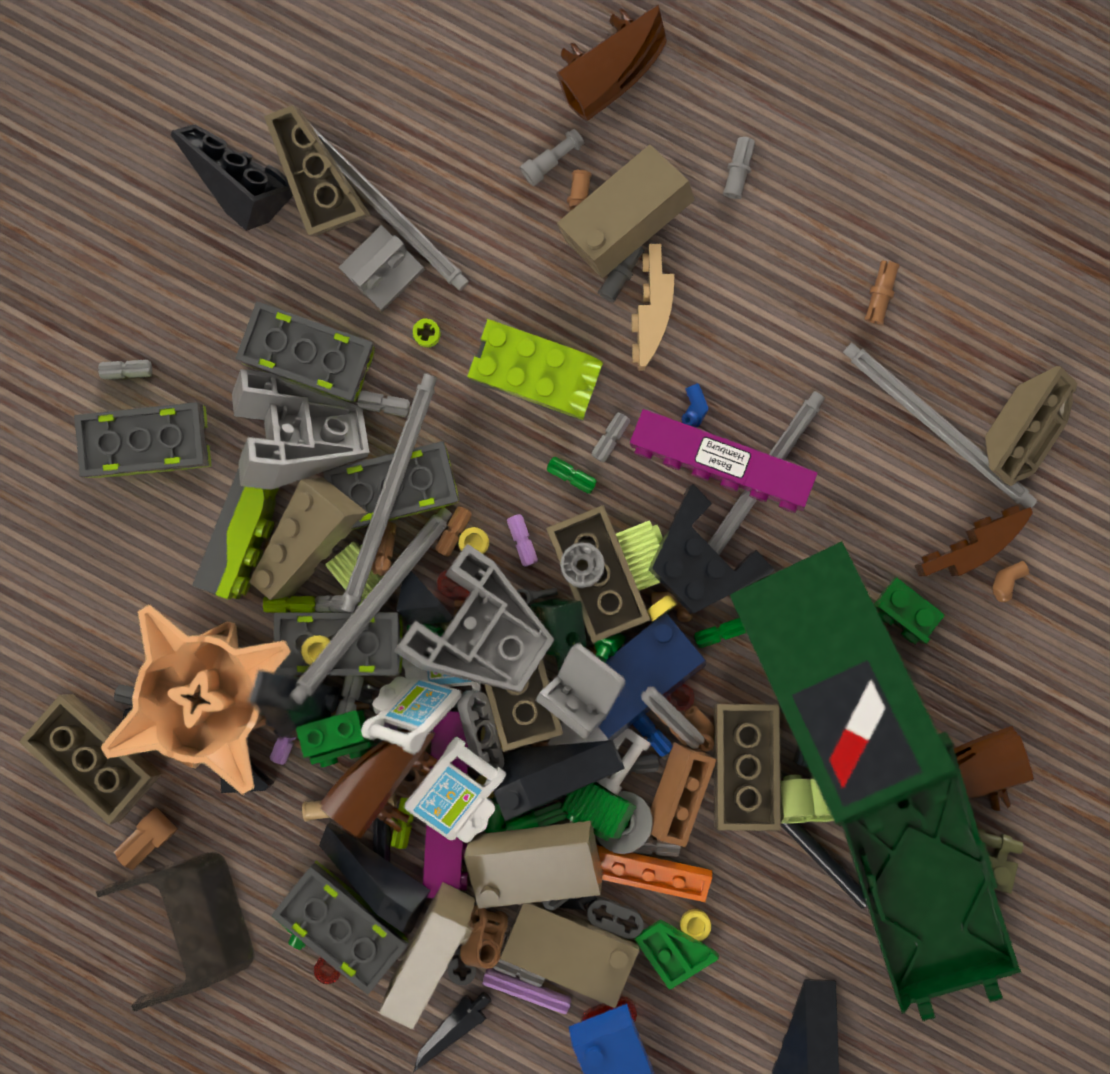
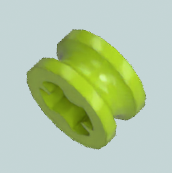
[412,318,441,348]

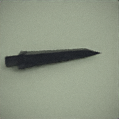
[413,992,492,1073]

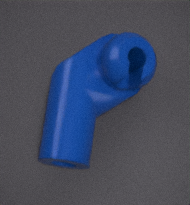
[681,383,709,428]

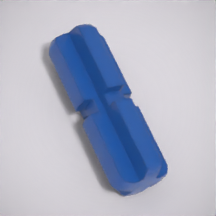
[633,714,673,757]

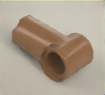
[114,807,178,871]

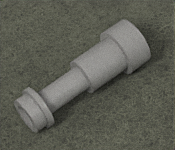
[519,129,584,186]

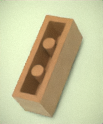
[650,742,717,847]

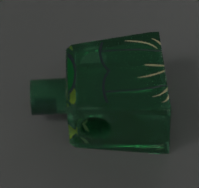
[528,598,587,671]

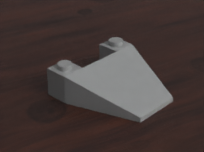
[232,369,370,490]
[394,544,554,692]

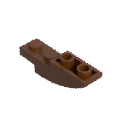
[914,505,1033,576]

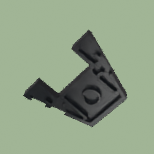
[648,484,775,614]

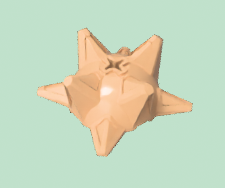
[101,605,291,795]

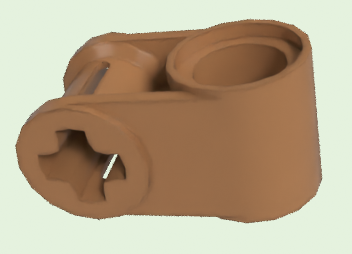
[460,905,508,969]

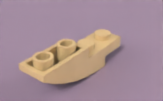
[631,244,674,371]

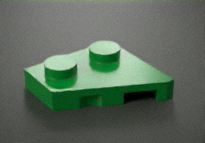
[634,919,719,990]

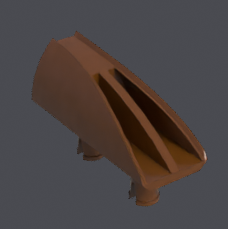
[556,5,667,121]
[954,726,1034,811]
[319,728,439,838]

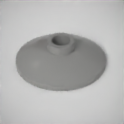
[596,791,653,854]

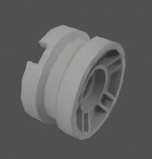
[560,542,604,588]

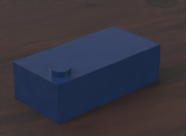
[598,613,706,740]

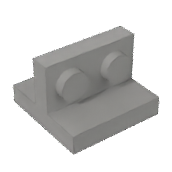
[338,225,425,312]

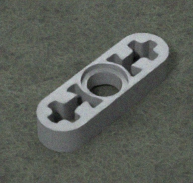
[458,690,504,775]

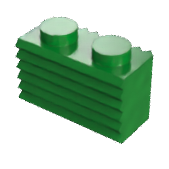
[560,782,636,841]

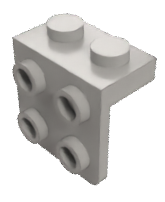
[536,644,625,739]

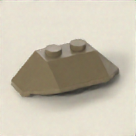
[985,366,1078,486]

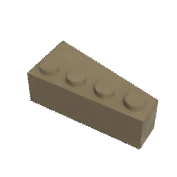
[264,105,371,236]
[249,478,368,600]

